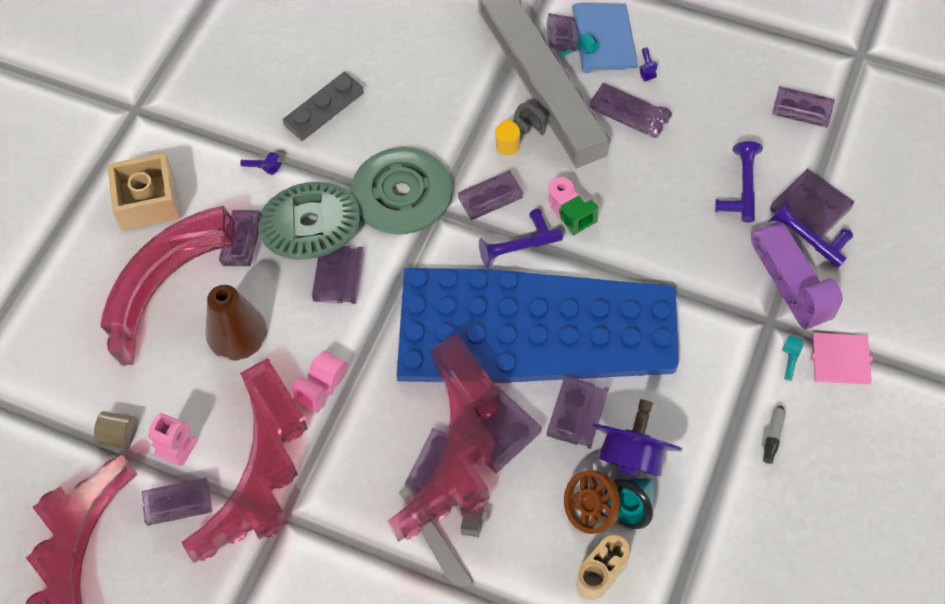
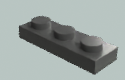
[282,71,364,141]

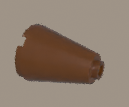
[205,285,267,361]

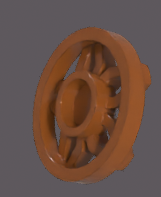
[564,470,620,534]

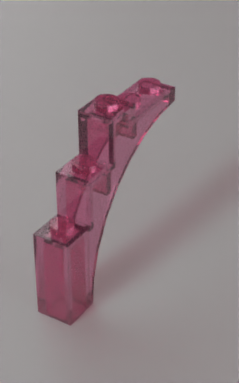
[388,334,501,542]
[181,358,308,563]
[25,454,138,604]

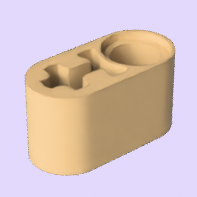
[576,535,630,600]

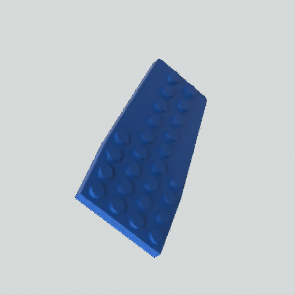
[396,268,679,383]

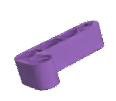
[751,221,843,329]

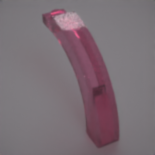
[100,206,235,366]

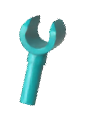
[560,33,599,56]
[782,335,804,381]

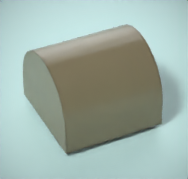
[94,411,138,449]

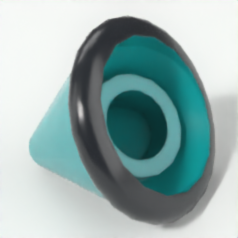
[604,478,655,529]

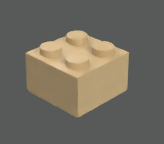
[107,153,180,231]

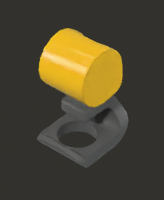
[495,103,545,155]

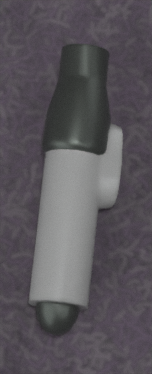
[762,405,786,464]

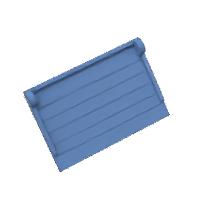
[572,3,638,73]

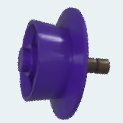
[592,399,683,477]

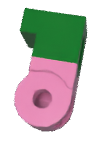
[548,177,599,236]

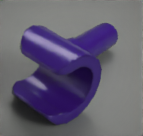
[639,48,658,81]
[240,152,282,175]

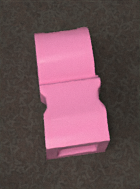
[292,351,348,413]
[148,413,199,466]

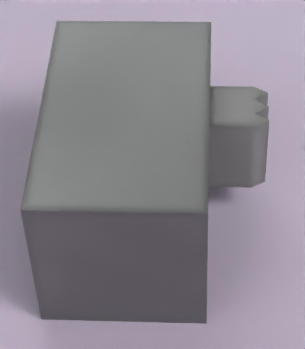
[460,500,489,537]

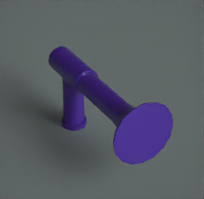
[715,141,763,223]
[768,198,853,268]
[479,209,563,268]

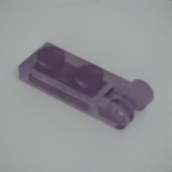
[589,82,672,138]

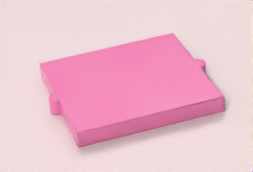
[810,333,873,384]

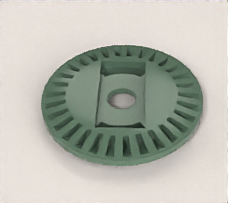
[351,147,452,234]
[258,182,360,260]

